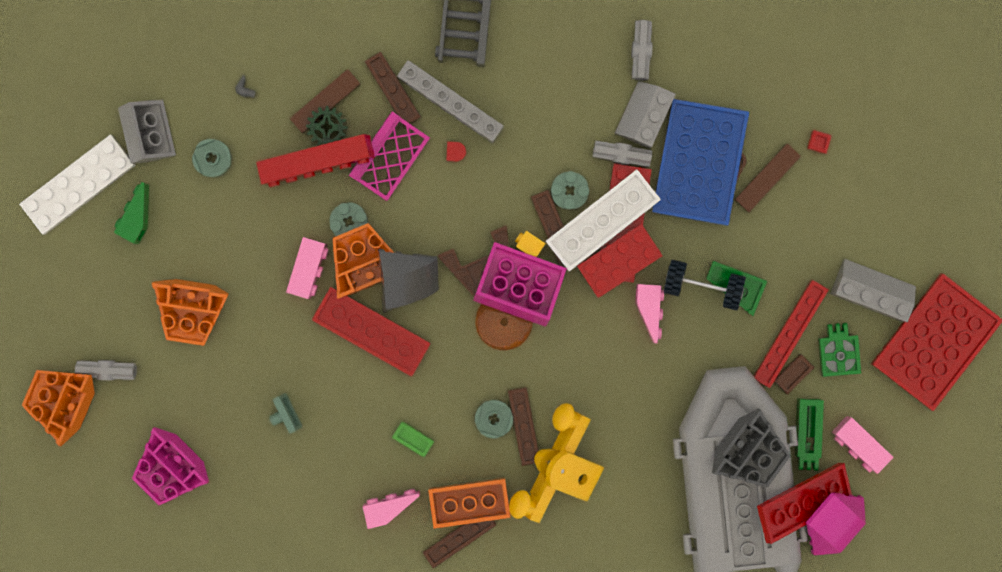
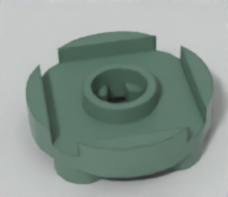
[192,139,232,178]
[551,171,589,210]
[330,202,368,236]
[475,400,513,439]

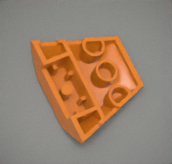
[333,223,394,299]
[152,279,229,346]
[22,370,95,446]

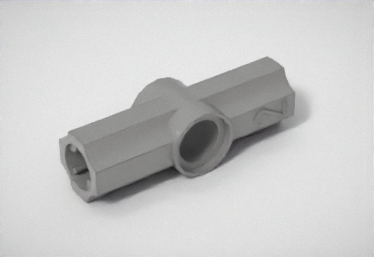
[631,20,652,81]
[592,141,652,167]
[75,360,137,380]

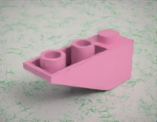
[635,284,664,343]
[362,489,421,529]

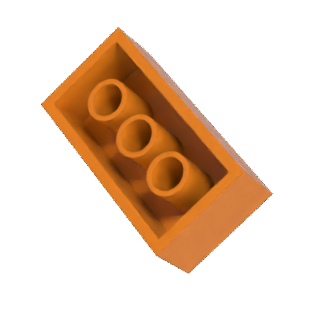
[428,477,511,529]

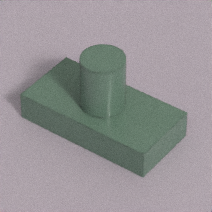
[269,393,303,434]

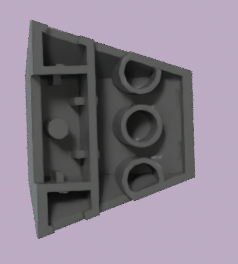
[378,249,439,314]
[712,408,791,487]

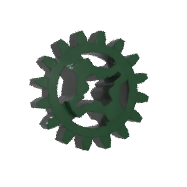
[306,106,348,146]

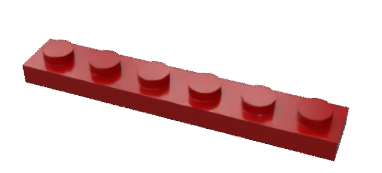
[754,280,829,388]

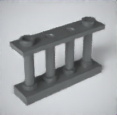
[435,0,491,67]

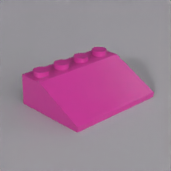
[473,242,567,327]

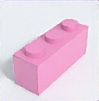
[286,237,329,299]
[832,416,894,474]

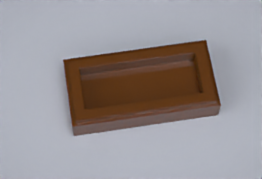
[774,354,815,395]

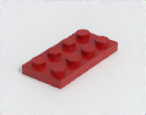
[577,224,663,298]

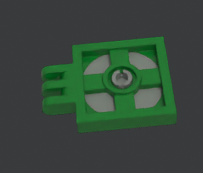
[818,323,861,377]

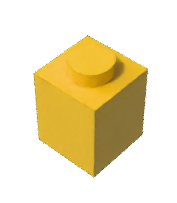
[515,231,546,257]

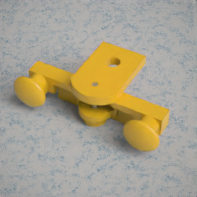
[509,403,604,523]

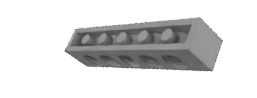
[397,60,504,144]

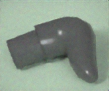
[235,75,256,98]

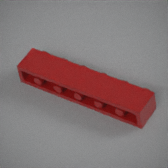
[256,134,375,188]

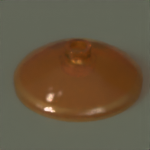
[475,304,533,350]

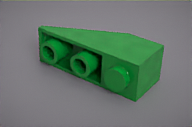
[114,182,149,244]

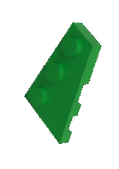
[706,260,767,316]

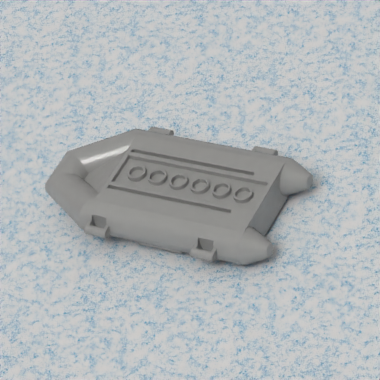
[672,366,808,572]

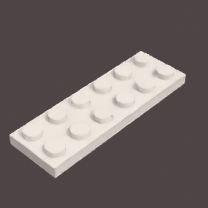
[19,134,136,235]
[546,170,661,272]

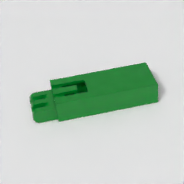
[795,398,824,471]

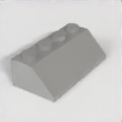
[830,259,916,322]

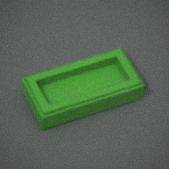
[392,421,434,457]

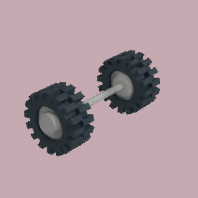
[664,259,746,311]

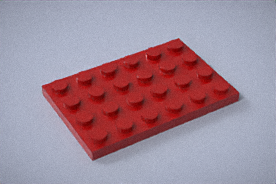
[871,273,1002,411]

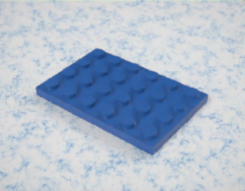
[652,99,749,226]

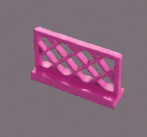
[349,111,430,201]

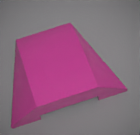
[132,427,209,505]
[806,493,866,556]

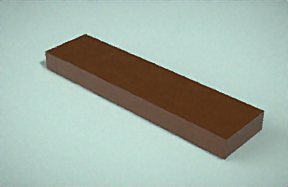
[364,52,421,127]
[289,69,361,134]
[734,143,801,213]
[531,190,565,266]
[508,387,538,466]
[423,520,496,568]

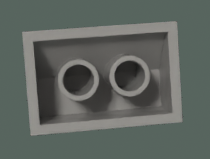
[615,81,676,149]
[118,100,176,164]

